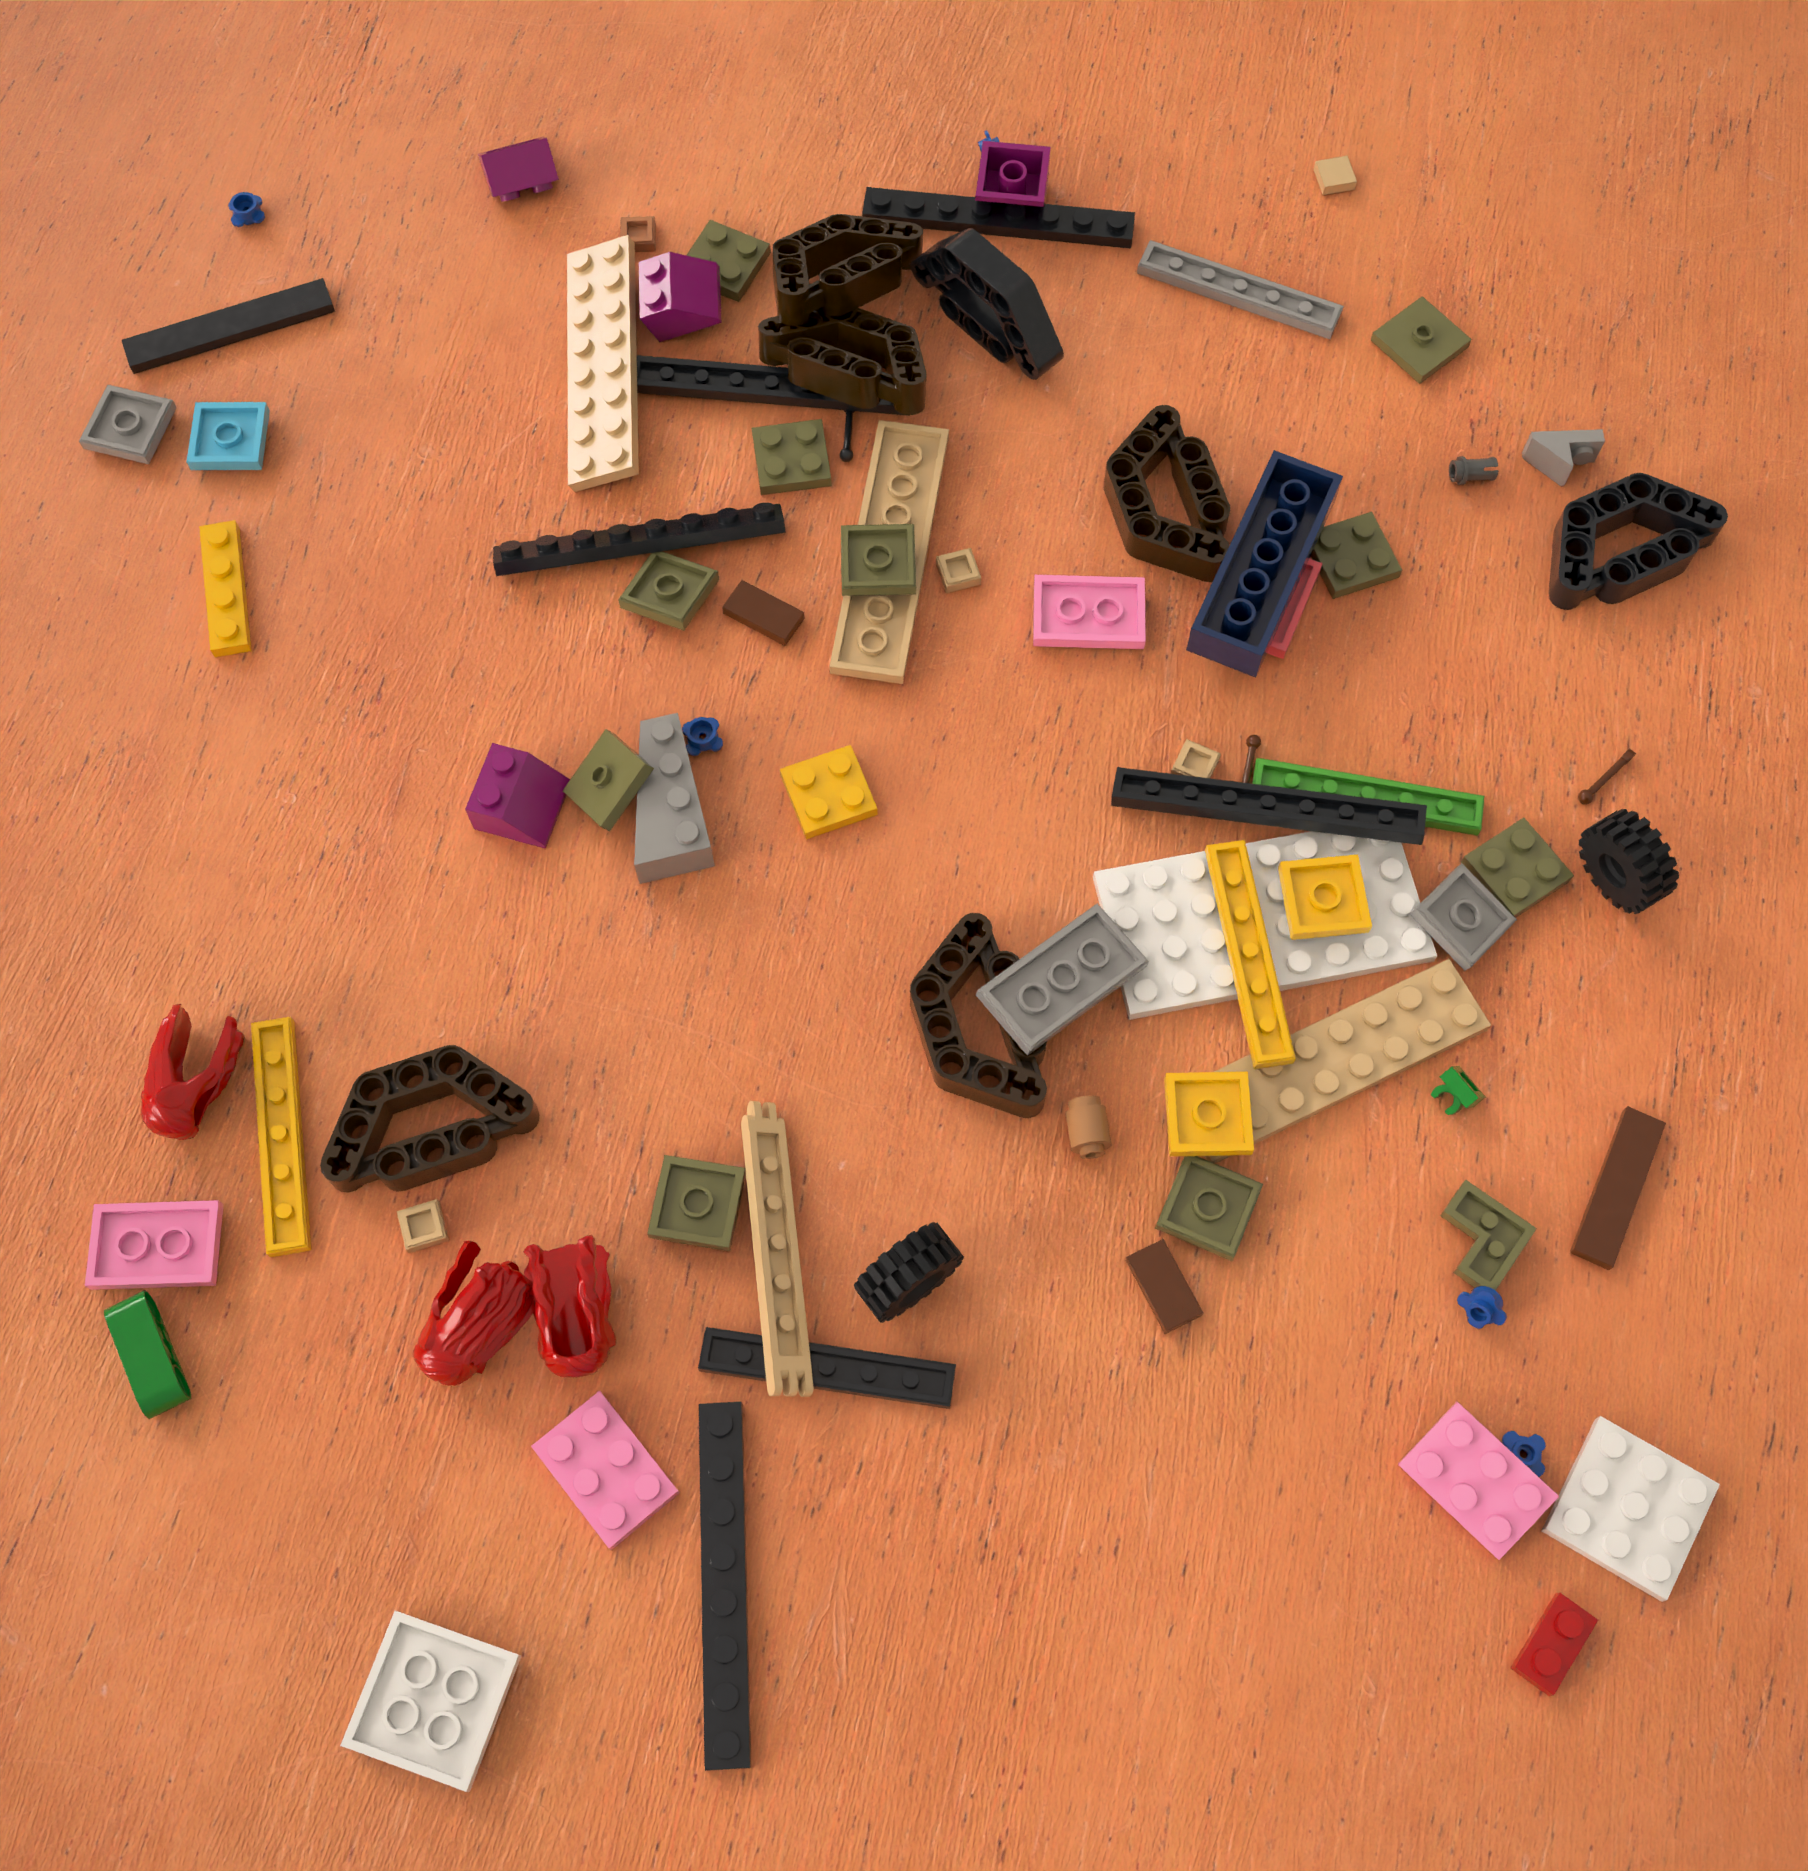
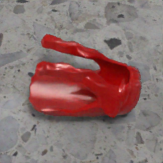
[141,1004,244,1140]
[523,1235,616,1378]
[413,1241,536,1386]

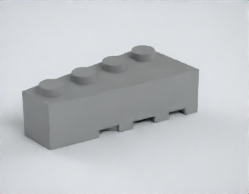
[634,713,715,884]

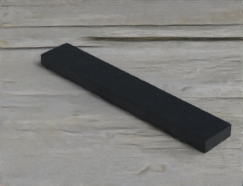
[121,278,335,374]
[698,1327,956,1409]

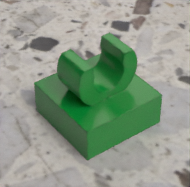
[1431,1066,1486,1115]

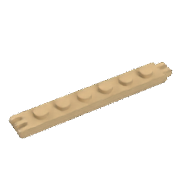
[741,1101,814,1397]

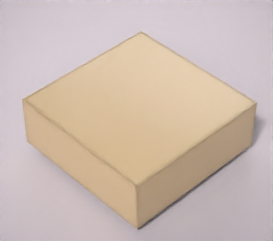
[1313,156,1357,195]
[936,548,981,593]
[1171,739,1221,779]
[397,1199,449,1253]

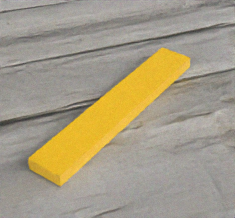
[1205,840,1296,1069]
[251,1016,311,1258]

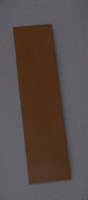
[1570,1106,1666,1270]

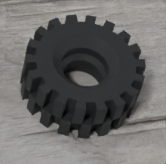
[1579,809,1679,914]
[854,1222,964,1323]

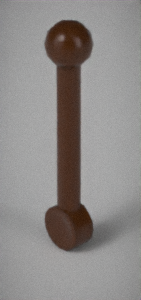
[1242,735,1261,783]
[1578,749,1636,804]

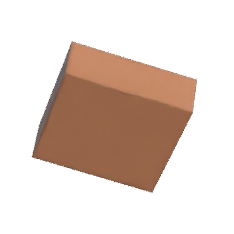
[620,216,656,252]

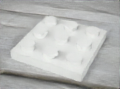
[1541,1416,1720,1602]
[340,1611,521,1792]

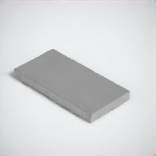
[976,903,1149,1056]

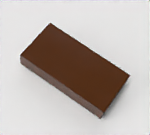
[722,580,805,646]
[1125,1239,1203,1334]

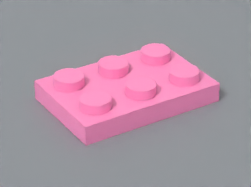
[1033,575,1146,649]
[85,1200,223,1290]
[531,1391,679,1550]
[1398,1401,1559,1560]

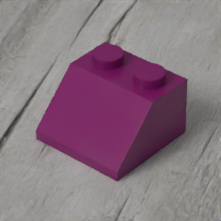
[478,137,559,202]
[975,141,1051,207]
[639,252,722,342]
[465,743,570,849]

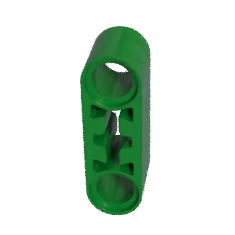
[104,1290,191,1419]

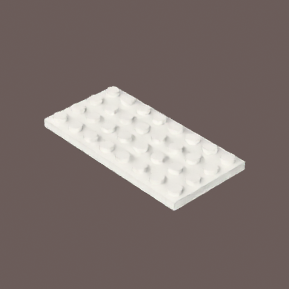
[1093,831,1437,1020]

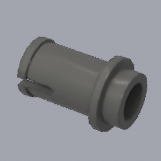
[1449,456,1498,485]

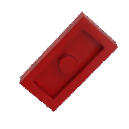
[1511,1593,1598,1696]

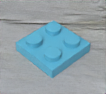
[186,402,270,470]

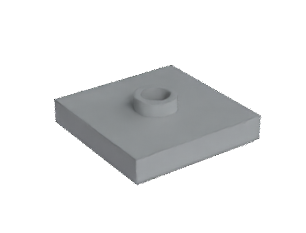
[79,385,177,464]
[1410,863,1517,971]

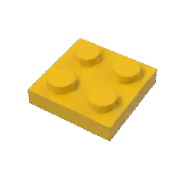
[780,745,878,840]
[1278,854,1372,940]
[1164,1072,1254,1157]

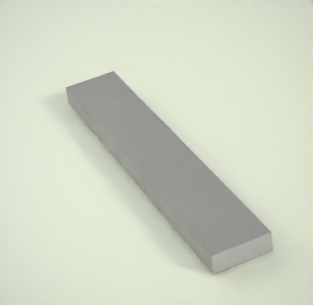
[1137,240,1344,339]

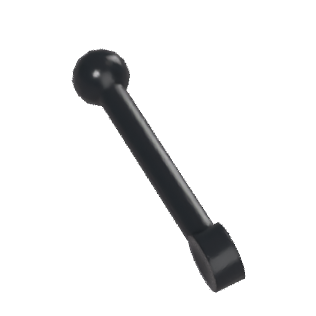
[839,410,855,462]

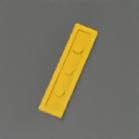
[199,520,252,657]

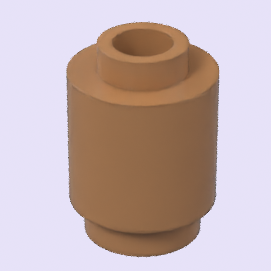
[1065,1096,1112,1159]

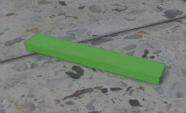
[1252,758,1485,836]

